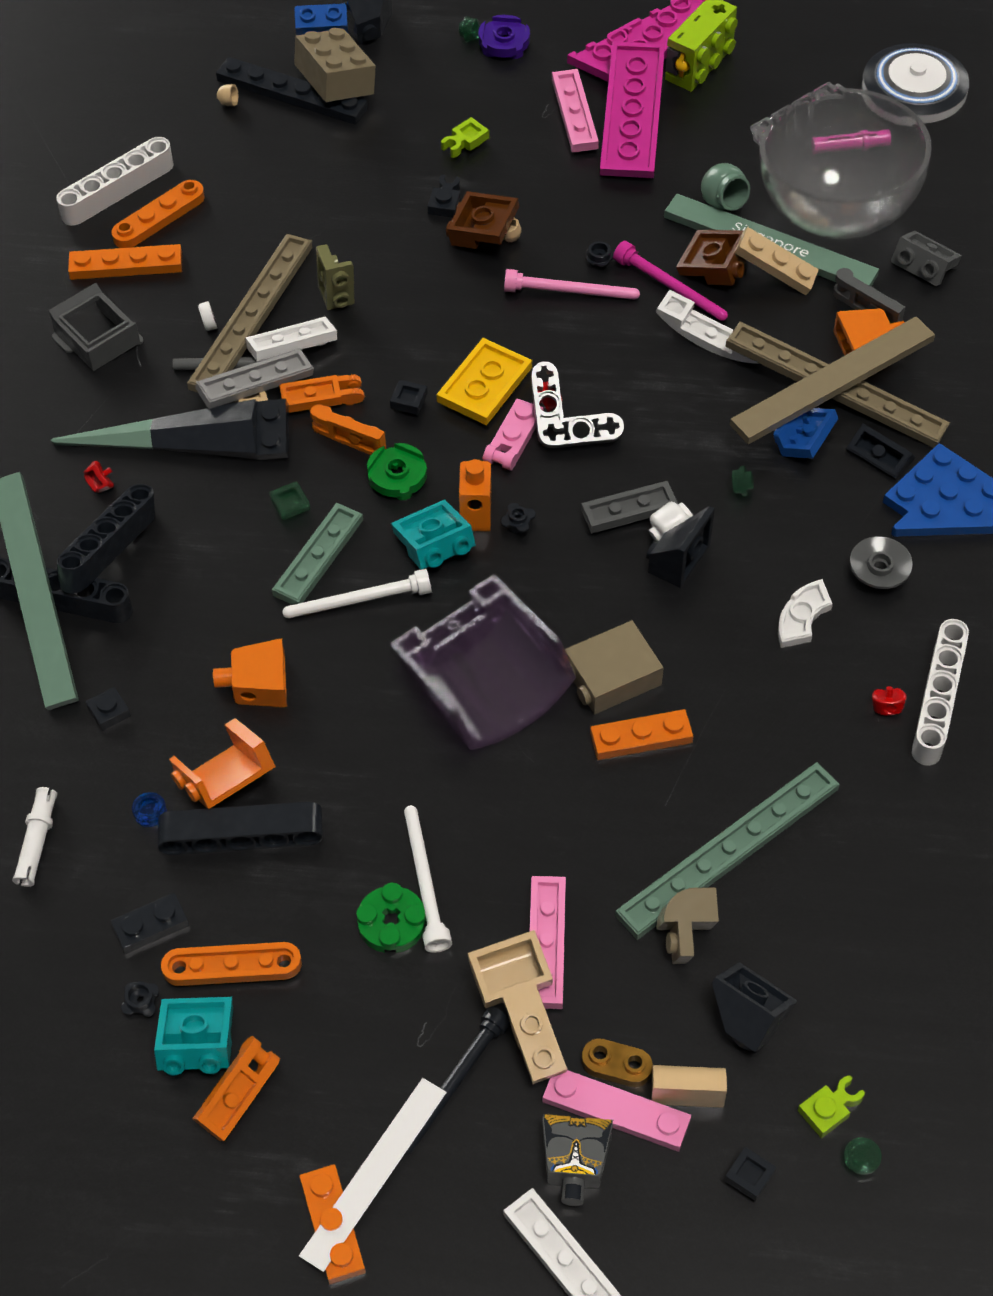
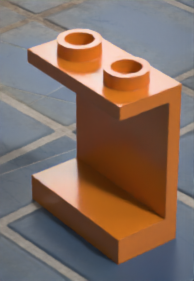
[169,718,275,809]

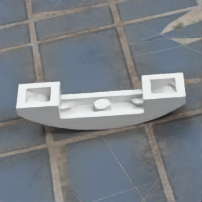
[656,290,758,363]

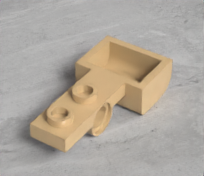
[468,930,567,1084]

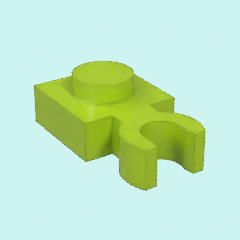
[441,117,489,158]
[798,1075,865,1139]

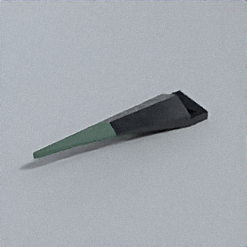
[51,398,289,460]

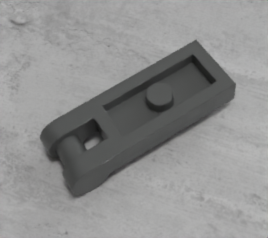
[833,268,905,323]

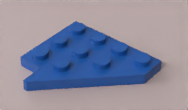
[883,443,993,537]

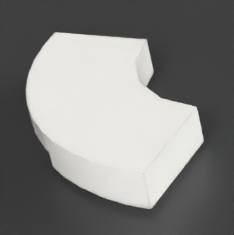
[778,579,832,648]

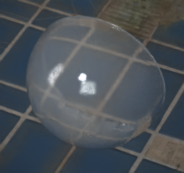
[750,82,932,240]

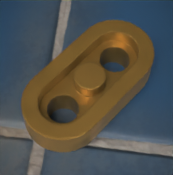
[582,1039,653,1087]

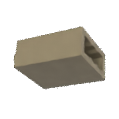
[562,620,664,715]

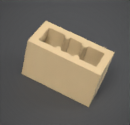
[651,1065,727,1108]

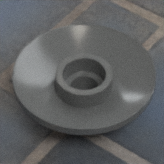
[850,536,913,589]

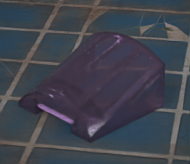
[390,574,576,750]

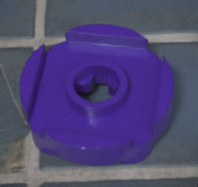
[478,15,530,59]

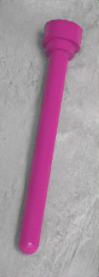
[613,240,728,321]

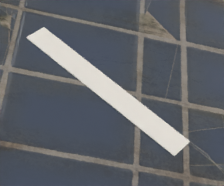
[299,1078,447,1272]

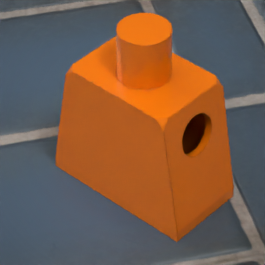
[833,308,905,356]
[459,459,492,531]
[213,639,287,707]

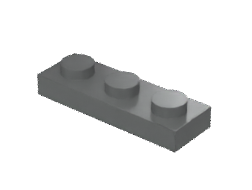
[581,481,678,534]

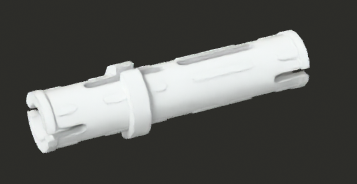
[12,787,58,887]

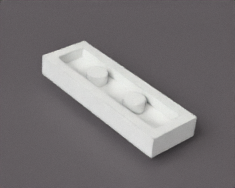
[246,316,337,361]

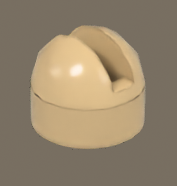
[217,84,239,106]
[503,218,521,242]

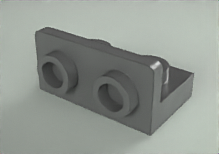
[891,230,962,286]

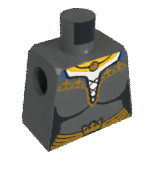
[543,1114,613,1206]

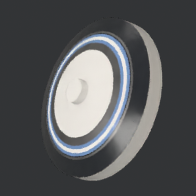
[862,43,969,123]

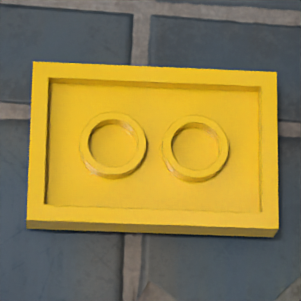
[436,338,532,425]

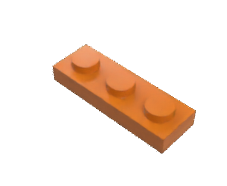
[590,709,693,760]
[300,1164,366,1284]

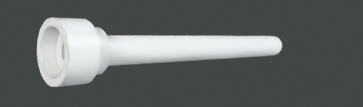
[283,569,432,618]
[404,805,452,953]

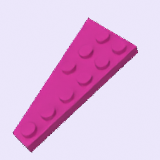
[567,0,705,82]

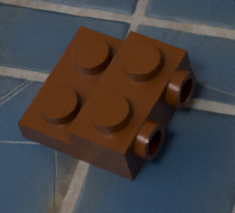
[446,191,520,249]
[676,230,746,285]

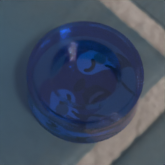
[132,792,167,827]

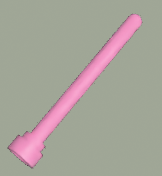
[504,269,640,300]

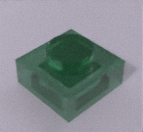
[269,481,310,521]

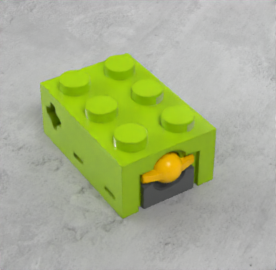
[665,0,738,92]

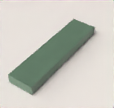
[272,503,363,605]

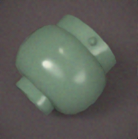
[701,163,751,211]

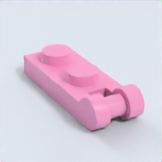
[483,399,544,470]

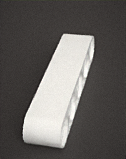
[56,137,174,226]
[912,619,969,766]

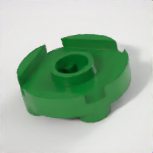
[367,443,427,500]
[356,882,426,953]

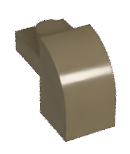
[656,888,719,964]

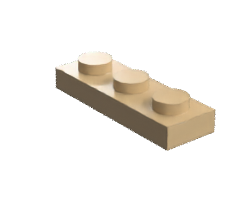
[734,227,819,295]

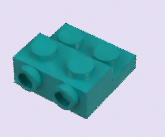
[391,499,476,570]
[154,997,233,1075]

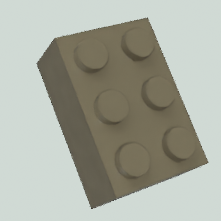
[294,28,376,102]

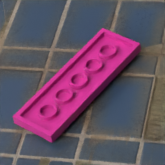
[600,41,665,178]

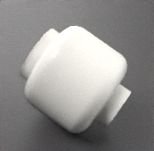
[648,502,693,543]

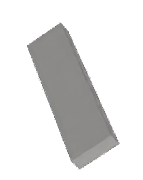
[195,348,314,409]

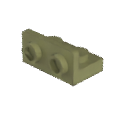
[316,244,354,310]

